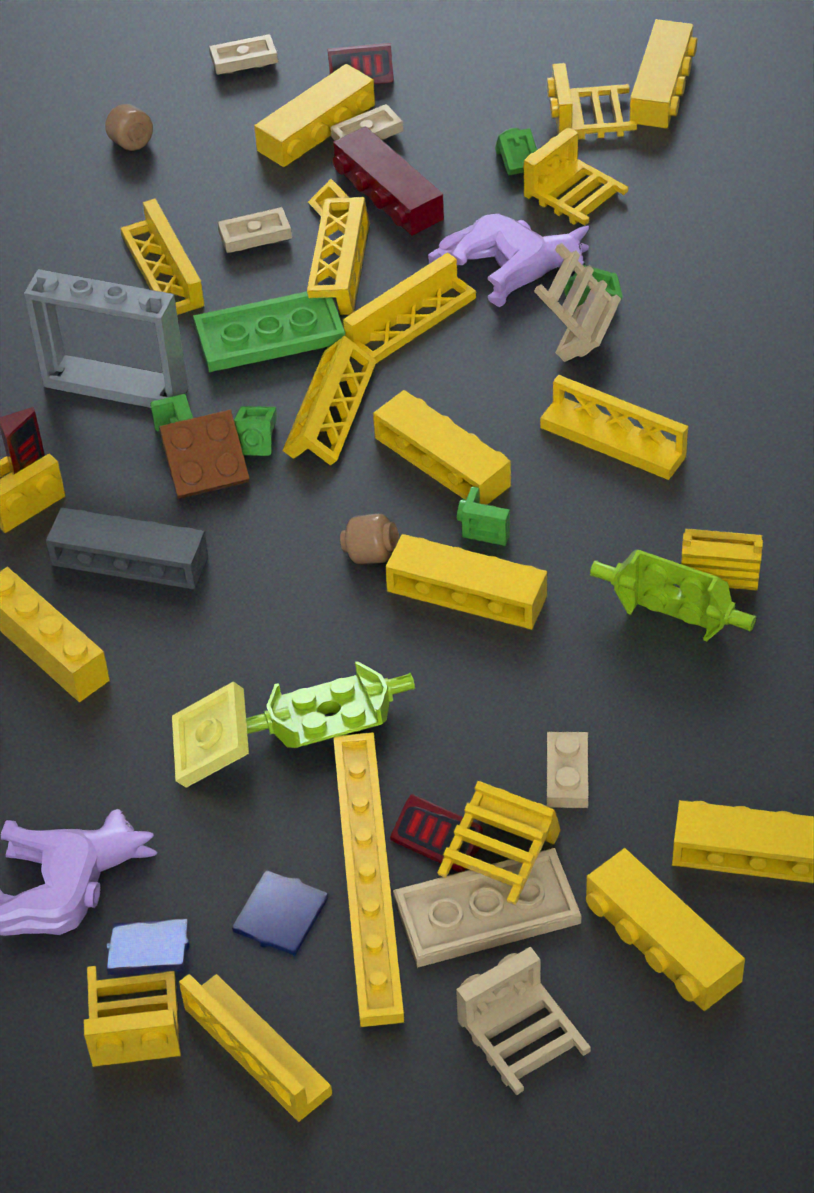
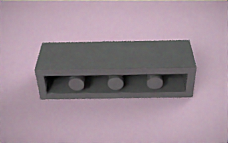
[46,507,208,589]

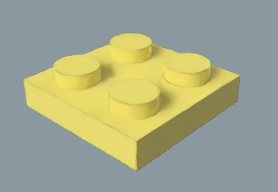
[172,681,249,788]

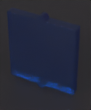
[232,870,328,956]
[106,919,190,975]

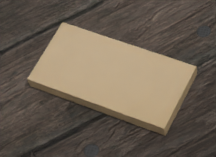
[393,848,581,968]

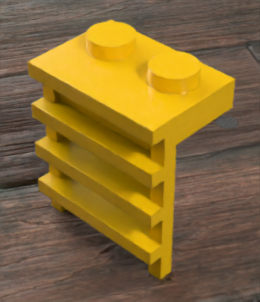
[547,63,637,140]
[523,127,628,226]
[0,453,65,533]
[681,529,763,590]
[437,781,561,905]
[84,957,181,1067]

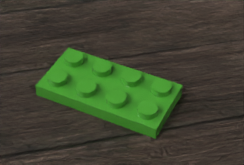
[193,291,345,372]

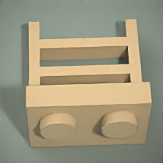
[534,243,621,362]
[456,947,591,1095]

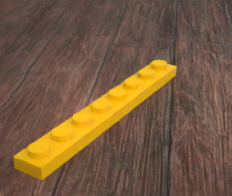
[333,732,404,1027]

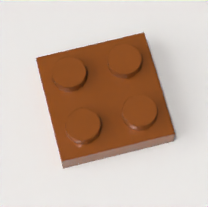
[159,409,249,499]

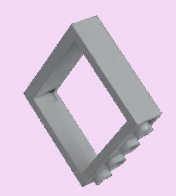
[24,269,188,408]

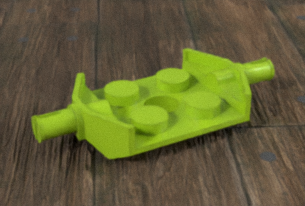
[590,549,756,642]
[246,661,415,748]

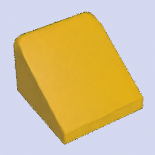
[308,179,350,218]

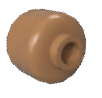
[105,104,153,151]
[340,514,399,565]

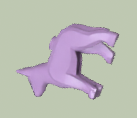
[428,214,589,307]
[0,809,157,936]

